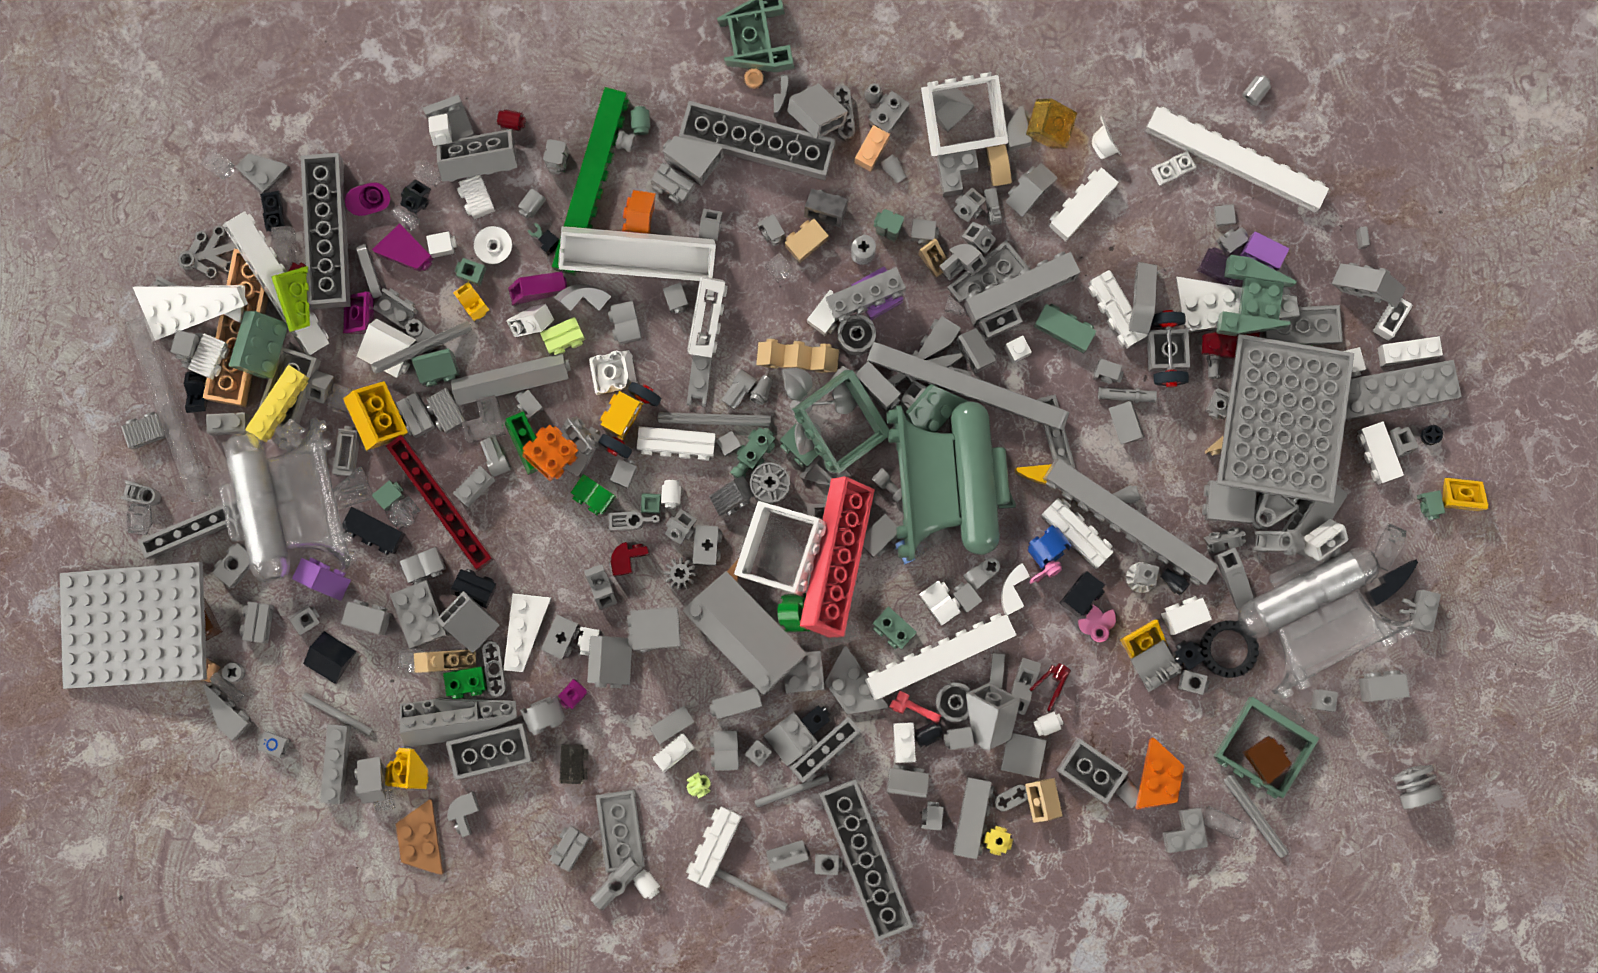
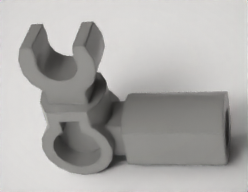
[984,188,1002,225]

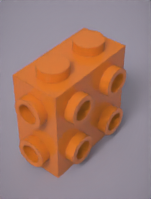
[522,424,578,482]

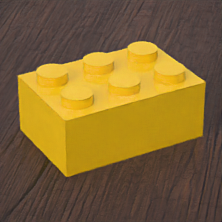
[343,381,408,451]

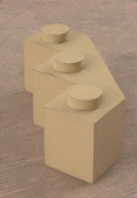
[756,339,839,373]

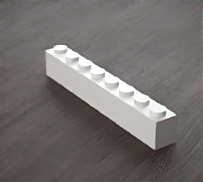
[222,211,329,355]
[865,613,1016,700]

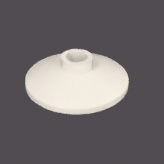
[474,226,512,264]

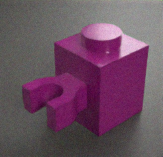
[558,679,589,709]

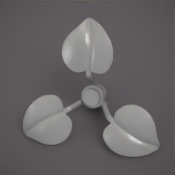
[782,368,857,455]

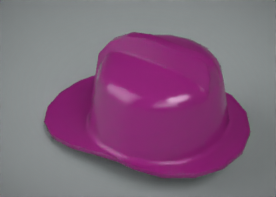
[345,182,390,216]

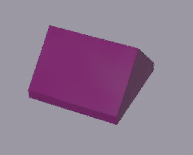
[343,292,374,334]

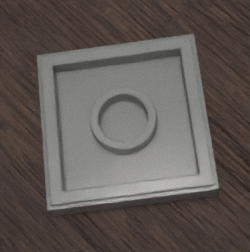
[1001,733,1047,778]

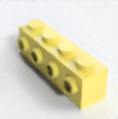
[245,365,309,442]

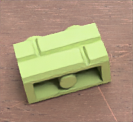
[540,317,585,355]

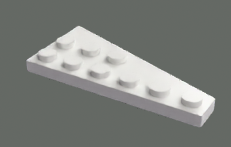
[1176,277,1300,333]
[133,286,248,340]

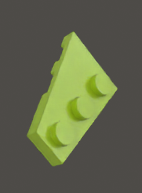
[271,266,310,332]

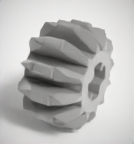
[664,557,697,590]

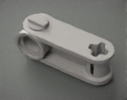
[1253,530,1305,555]

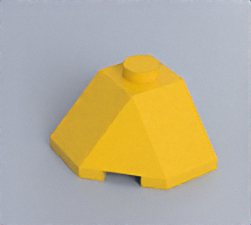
[385,748,428,789]

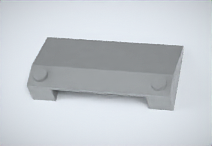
[682,571,807,695]

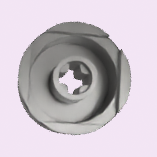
[837,314,876,356]
[935,683,971,722]
[520,695,565,735]

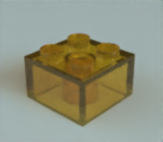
[1026,99,1077,149]

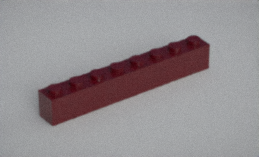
[386,435,495,571]

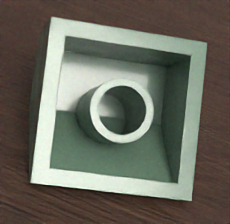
[411,348,460,387]

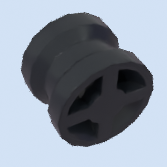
[1420,425,1443,446]

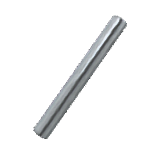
[1224,775,1289,858]

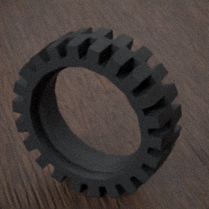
[1200,620,1259,678]

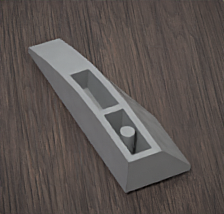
[400,698,517,748]

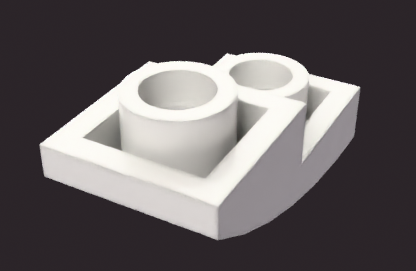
[1151,151,1196,186]

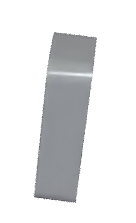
[1129,262,1157,334]

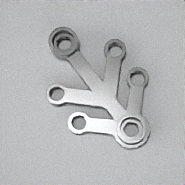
[178,225,237,279]

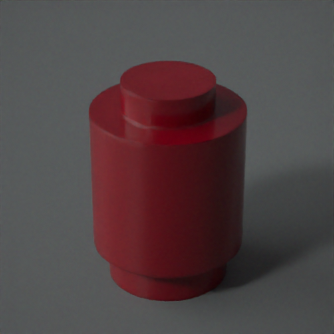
[497,109,526,131]

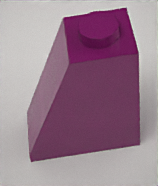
[372,223,434,272]
[508,272,567,306]

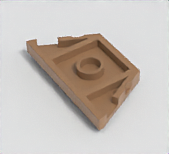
[396,799,443,875]

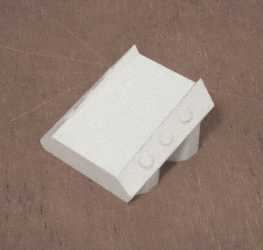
[589,350,638,395]

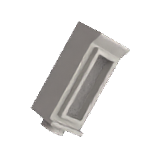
[332,426,360,478]

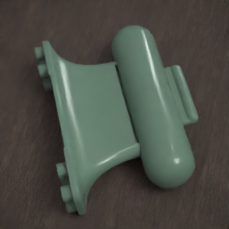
[886,401,1010,561]

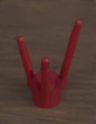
[1030,663,1071,712]

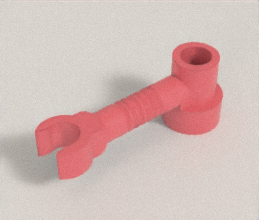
[889,691,942,724]

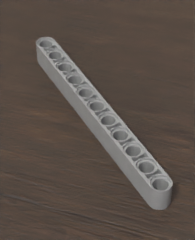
[867,342,1070,431]

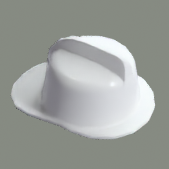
[1092,115,1122,159]

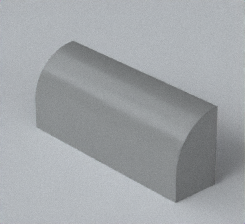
[1282,484,1348,558]

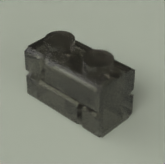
[559,744,589,784]

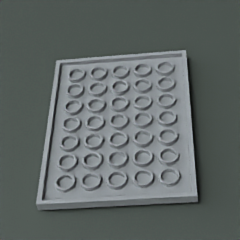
[1216,334,1354,504]
[60,562,207,689]

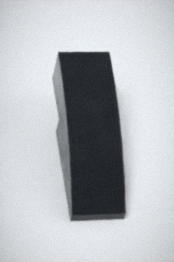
[1365,559,1418,607]

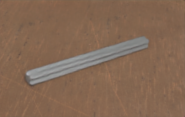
[371,321,472,374]
[657,412,771,426]

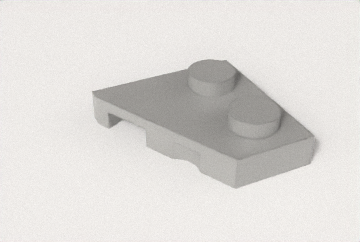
[236,153,289,193]

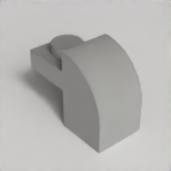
[939,244,987,281]
[584,564,617,610]
[447,792,480,837]

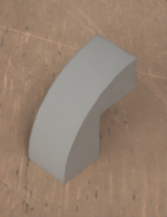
[554,284,611,311]
[1010,658,1041,715]

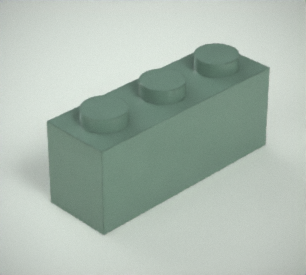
[1034,304,1096,354]

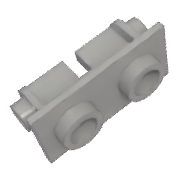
[563,416,600,456]
[1203,527,1246,553]

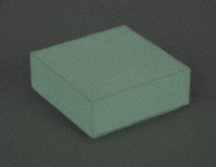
[641,494,661,514]

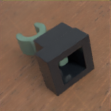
[528,223,559,256]

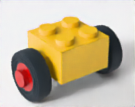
[599,382,662,459]

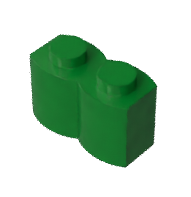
[570,474,616,515]

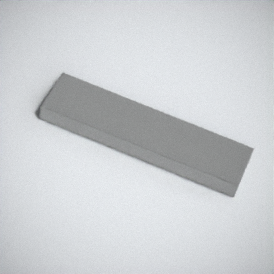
[1037,395,1075,469]

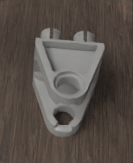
[1252,492,1299,530]

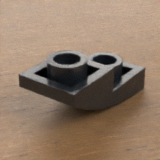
[260,191,285,232]

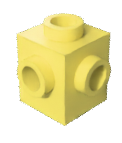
[984,826,1013,856]

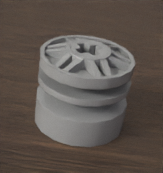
[750,462,790,505]
[1393,765,1443,809]

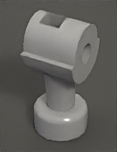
[871,468,902,502]

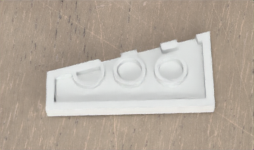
[504,594,551,672]

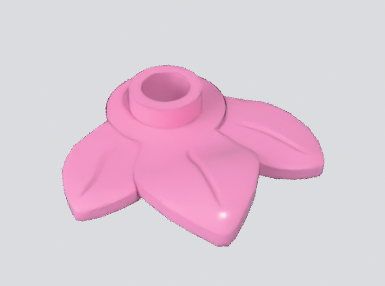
[1030,560,1062,584]
[1078,605,1116,642]

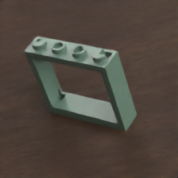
[792,370,890,473]
[1214,697,1319,799]

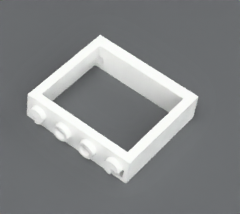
[921,72,1008,156]
[734,501,826,596]

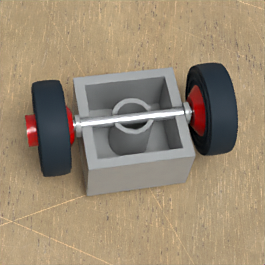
[1147,310,1190,388]

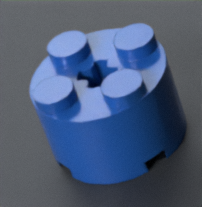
[1027,525,1072,569]

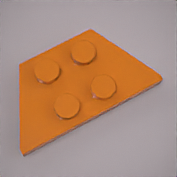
[1135,738,1184,810]

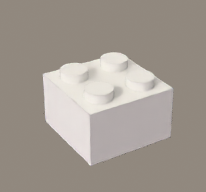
[1161,596,1212,635]

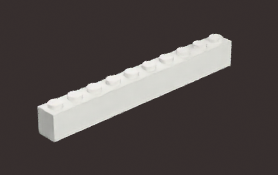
[1145,107,1329,213]

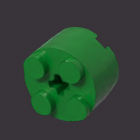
[777,593,811,633]

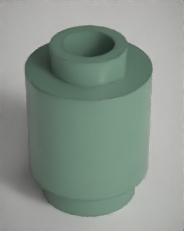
[631,106,650,135]

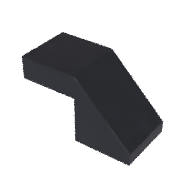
[183,371,208,413]

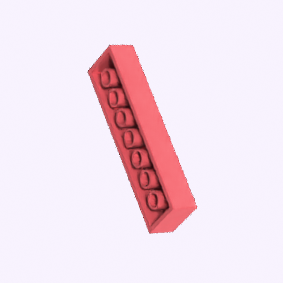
[800,476,875,638]

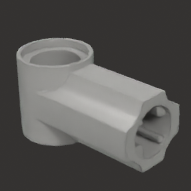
[721,370,758,410]
[480,436,511,477]

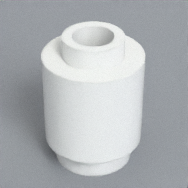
[661,480,681,509]
[1033,712,1063,736]
[633,869,660,899]

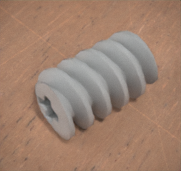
[851,234,876,265]

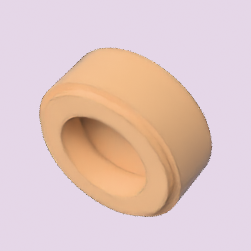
[745,68,763,89]

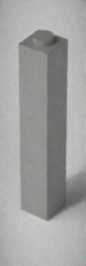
[451,353,571,406]

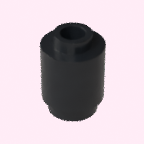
[914,722,944,747]

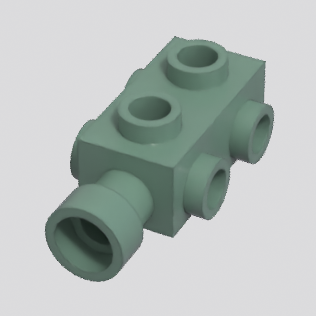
[730,427,776,478]

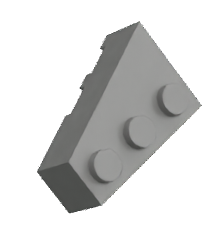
[1332,263,1406,308]

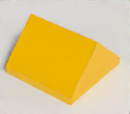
[1442,478,1488,511]
[1119,619,1168,659]

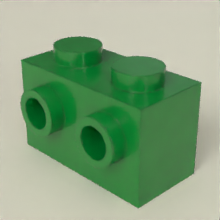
[443,667,487,699]

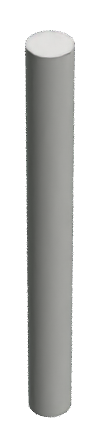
[302,692,373,736]
[755,774,830,808]
[715,868,787,910]

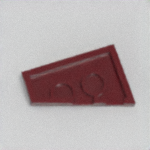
[1201,332,1260,359]

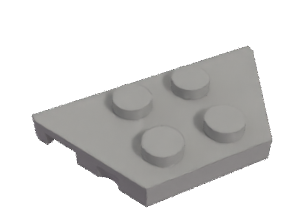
[825,646,889,714]

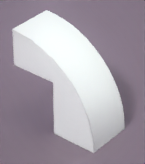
[1001,563,1030,615]

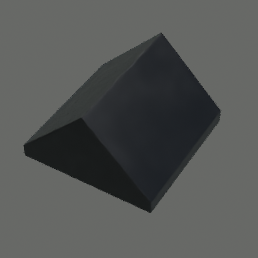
[303,631,357,684]

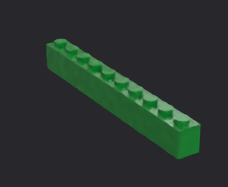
[552,87,630,276]

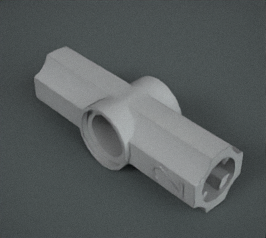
[590,856,643,910]

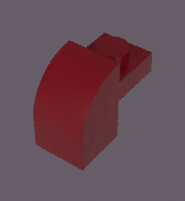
[611,542,649,577]

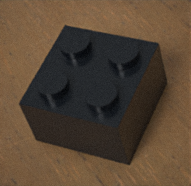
[1060,571,1105,617]

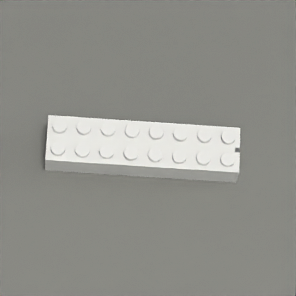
[558,226,716,281]

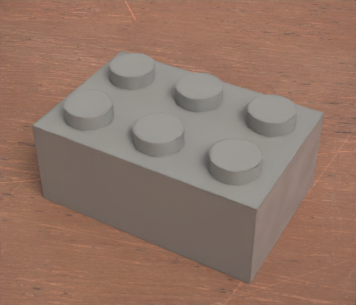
[390,580,449,649]
[1056,738,1128,804]

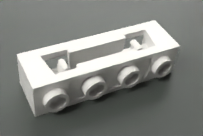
[687,276,727,358]

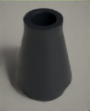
[1160,568,1190,596]

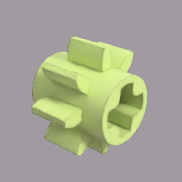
[687,772,710,799]

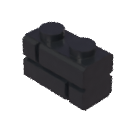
[451,569,496,609]

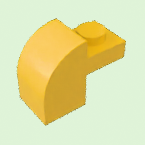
[453,282,489,321]

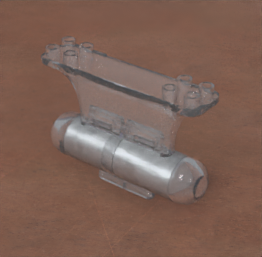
[219,418,357,583]
[1238,547,1415,700]

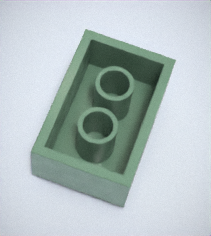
[229,311,288,378]

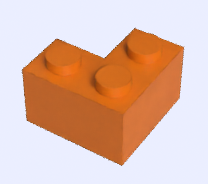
[622,190,656,234]

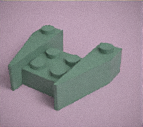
[717,0,795,72]
[1216,255,1296,336]

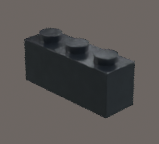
[341,506,405,555]

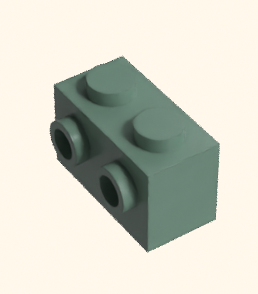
[873,606,917,650]

